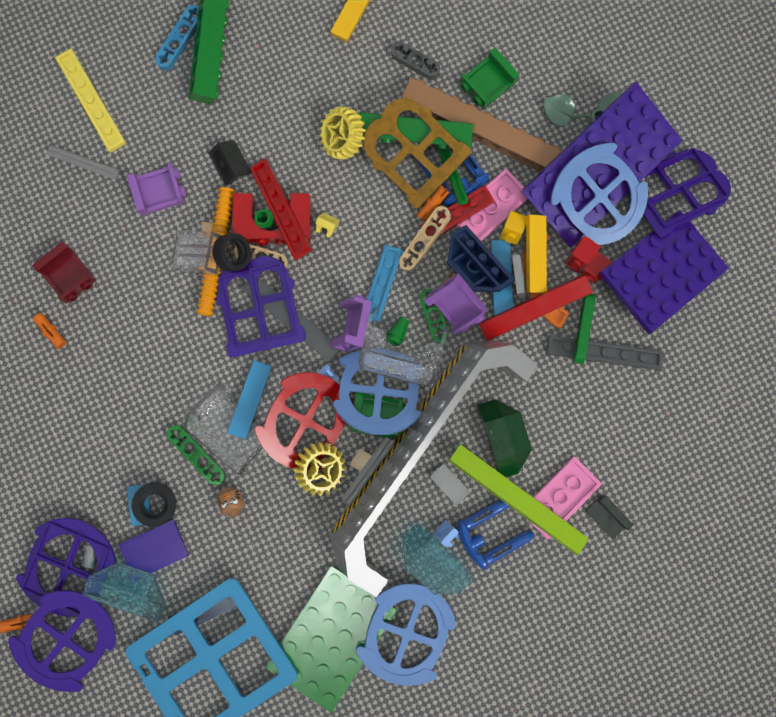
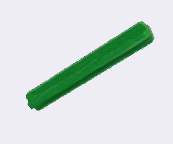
[437,147,468,206]

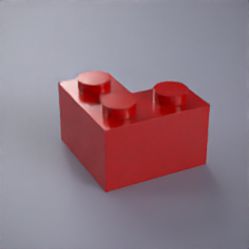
[564,236,612,284]

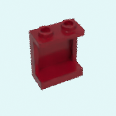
[32,241,96,304]

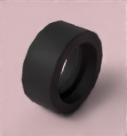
[212,233,251,271]

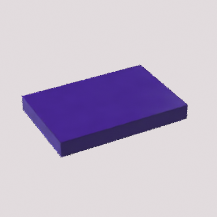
[119,520,190,581]

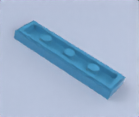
[490,240,513,316]
[367,244,403,323]
[227,360,272,440]

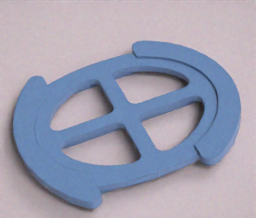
[550,143,648,245]
[333,349,424,435]
[356,583,456,686]

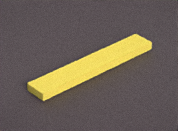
[55,49,126,153]

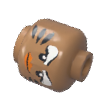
[217,487,245,518]

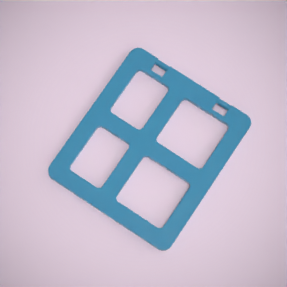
[126,578,298,717]

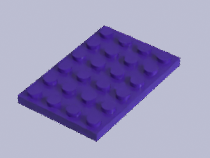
[599,210,729,334]

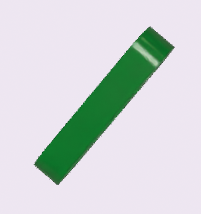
[420,289,449,343]

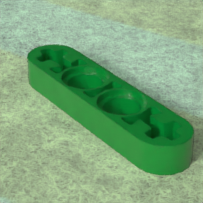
[573,294,596,365]
[167,425,226,485]

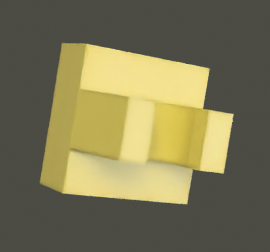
[315,213,340,238]

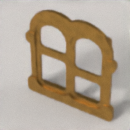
[364,98,471,208]

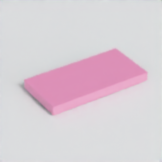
[457,168,527,242]
[527,456,602,540]

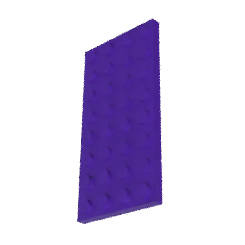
[520,82,683,248]

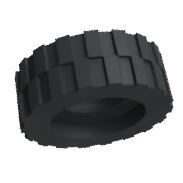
[131,483,176,527]

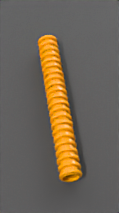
[196,187,236,316]

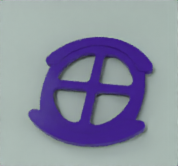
[16,517,116,617]
[8,590,116,692]

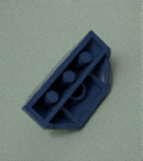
[447,225,515,292]

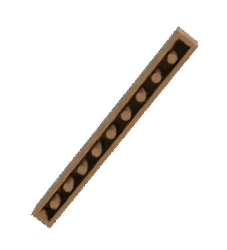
[401,78,562,172]

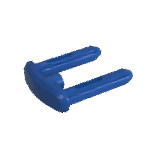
[417,154,489,206]
[457,500,534,570]

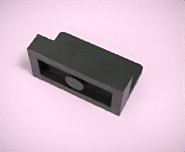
[209,141,251,185]
[586,495,634,539]

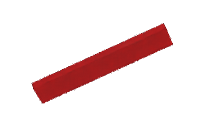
[250,158,312,260]
[479,274,593,341]

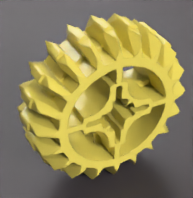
[318,107,366,160]
[293,442,347,496]

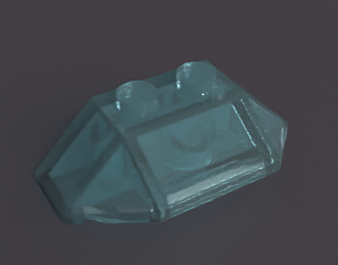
[402,524,473,595]
[82,562,165,622]

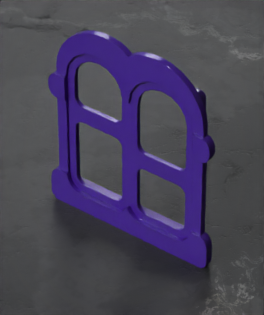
[628,148,731,239]
[216,256,306,358]

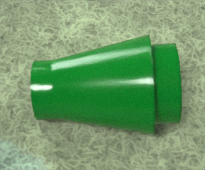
[254,209,275,230]
[386,316,410,346]

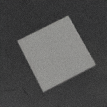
[512,254,527,299]

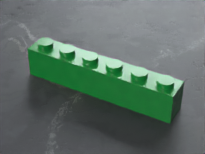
[188,0,229,105]
[359,112,475,149]

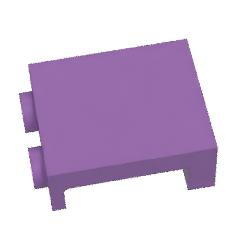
[126,162,186,216]
[424,274,487,335]
[330,295,371,352]

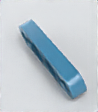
[155,5,199,71]

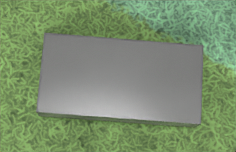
[429,463,470,505]

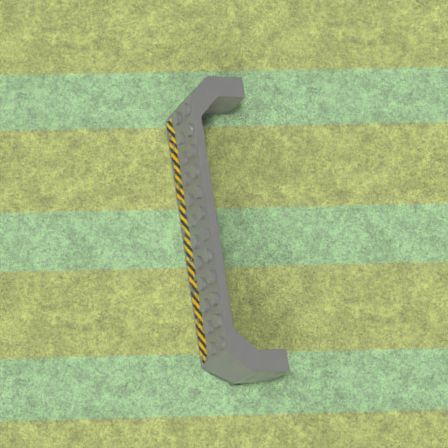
[329,341,538,597]

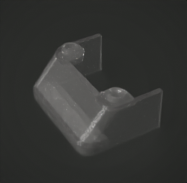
[359,307,449,387]

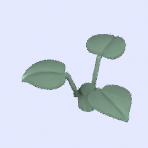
[544,92,622,126]

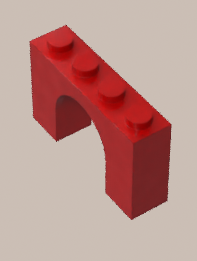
[232,193,311,246]

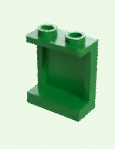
[459,47,520,110]
[350,392,406,440]

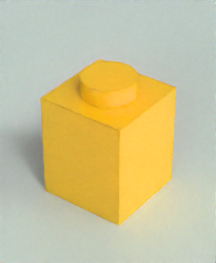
[499,211,526,245]

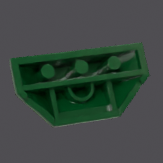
[477,399,532,477]

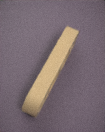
[399,206,451,271]

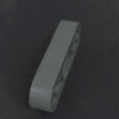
[391,42,440,80]

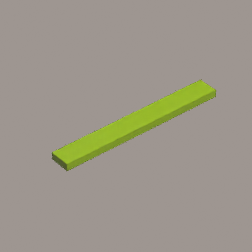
[448,444,589,556]

